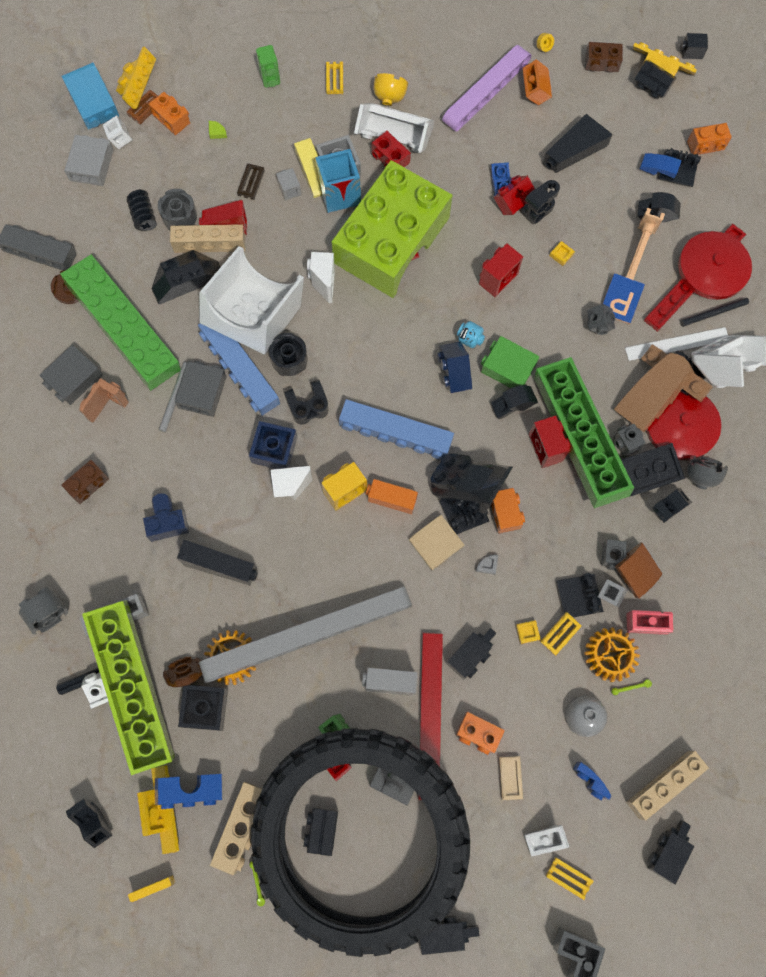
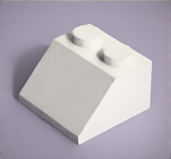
[307,252,335,303]

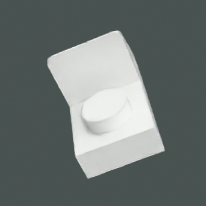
[524,825,570,857]

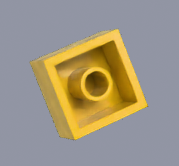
[321,462,367,511]

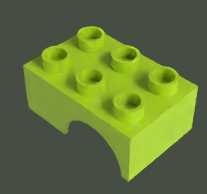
[332,160,453,298]

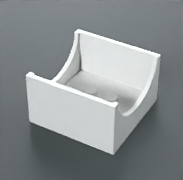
[199,246,304,355]

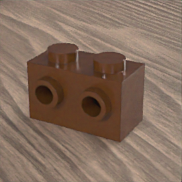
[585,42,623,72]
[61,460,109,504]

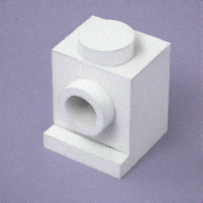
[103,115,132,149]
[81,673,108,709]

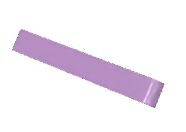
[442,45,531,132]

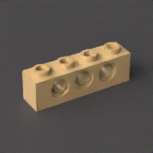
[170,224,246,253]
[626,751,709,821]
[210,782,263,875]

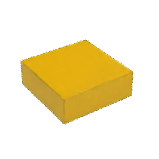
[549,241,575,266]
[516,620,541,645]

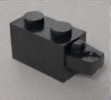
[446,628,496,680]
[647,820,695,885]
[420,916,480,955]

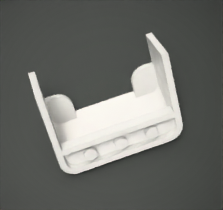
[354,103,435,153]
[691,335,766,388]

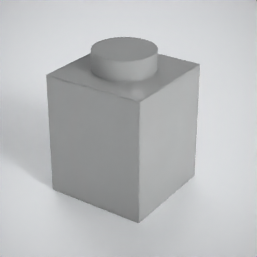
[276,168,301,201]
[598,579,628,607]

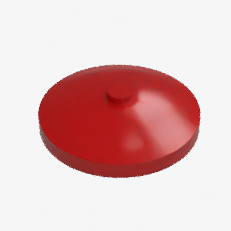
[678,231,752,300]
[646,391,721,460]

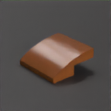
[615,542,663,599]

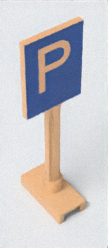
[603,208,665,324]

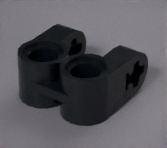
[522,180,560,224]
[284,379,329,425]

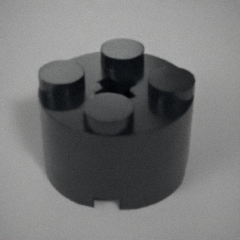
[269,333,308,376]

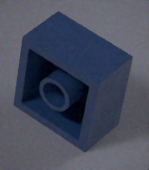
[249,421,298,469]

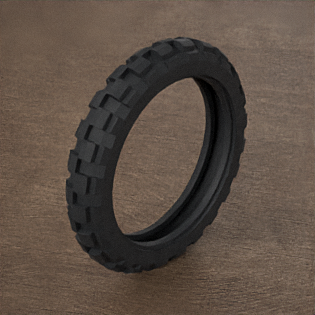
[250,728,470,957]

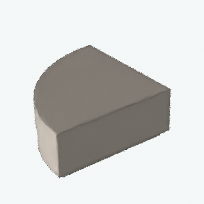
[476,555,498,575]

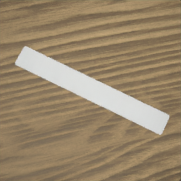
[625,327,728,361]

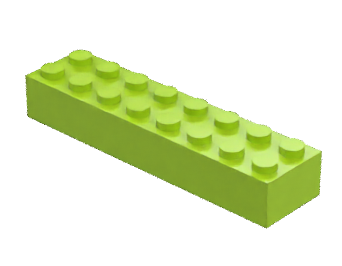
[82,600,175,775]

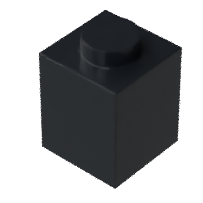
[680,33,708,59]

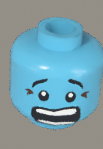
[457,321,485,349]

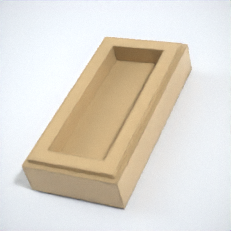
[499,756,523,800]

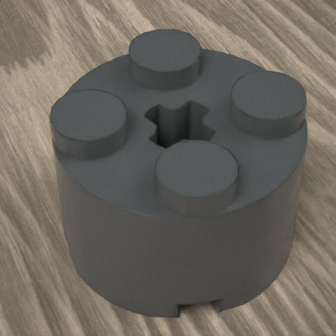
[158,189,197,231]
[19,587,68,634]

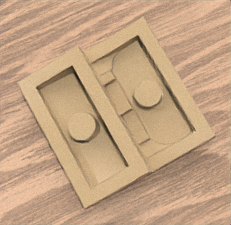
[409,515,465,570]

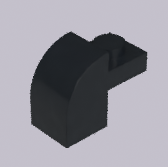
[638,192,681,223]
[491,385,538,419]
[652,488,692,523]
[66,799,113,848]

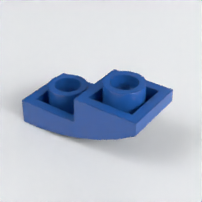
[639,153,681,178]
[490,162,511,196]
[573,762,611,801]

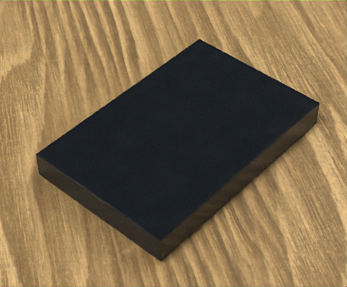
[621,443,685,497]

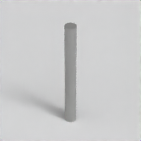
[159,362,187,432]

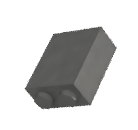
[39,345,103,405]
[175,361,227,417]

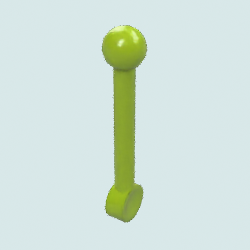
[611,680,652,695]
[249,861,266,907]

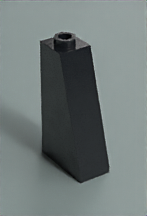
[543,114,613,173]
[177,539,258,586]

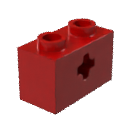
[493,175,535,215]

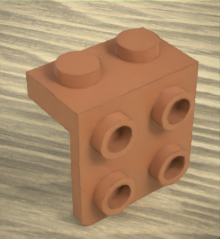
[79,378,129,423]

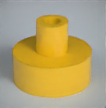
[537,33,554,52]

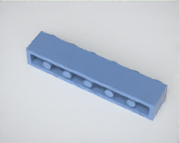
[198,323,280,416]
[339,399,454,459]

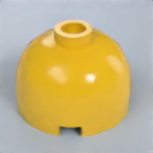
[373,73,408,106]

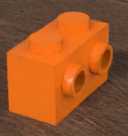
[523,59,552,105]
[149,92,190,135]
[687,123,732,155]
[491,488,525,534]
[456,712,505,755]

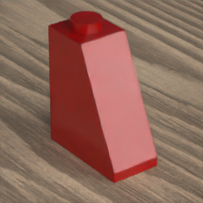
[199,200,247,235]

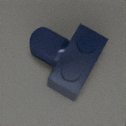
[143,493,189,542]

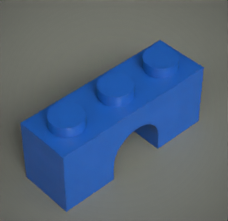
[155,774,222,809]

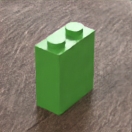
[480,336,540,388]

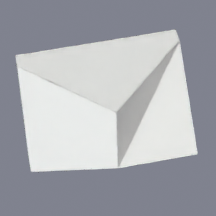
[271,466,312,500]

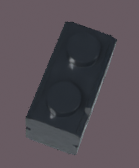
[634,60,677,99]
[303,808,338,856]

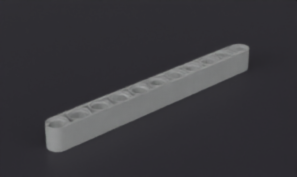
[199,587,412,683]

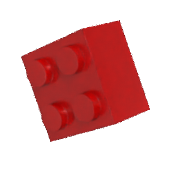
[479,243,524,297]
[528,415,571,468]

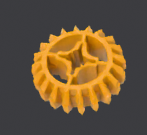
[584,627,640,682]
[204,630,256,685]

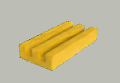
[326,61,343,94]
[540,612,582,656]
[546,857,594,900]
[128,875,175,902]

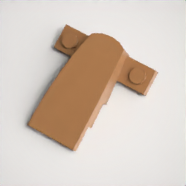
[614,344,713,433]

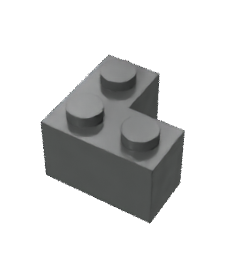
[553,927,606,977]

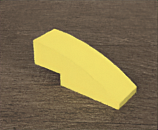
[294,138,322,198]

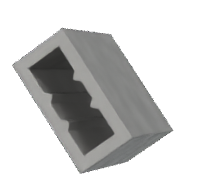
[64,135,114,186]
[362,668,417,696]

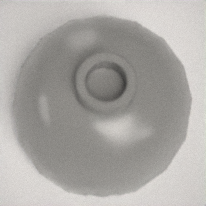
[565,696,607,737]

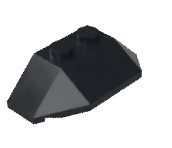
[151,250,221,305]

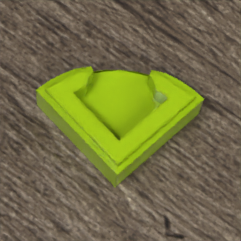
[209,121,227,139]

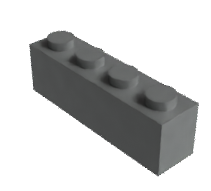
[0,224,77,271]

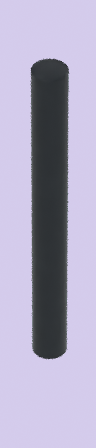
[680,297,749,327]

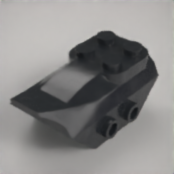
[431,454,513,514]

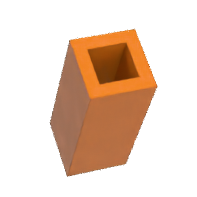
[366,479,418,515]

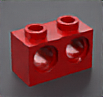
[372,131,411,168]

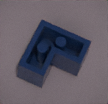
[437,341,472,393]

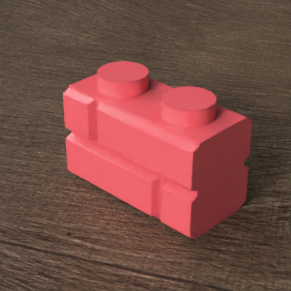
[627,610,673,635]

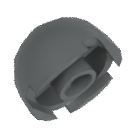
[687,456,728,490]

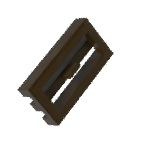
[237,163,265,200]

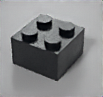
[178,685,228,731]

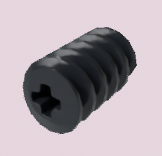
[126,189,157,231]

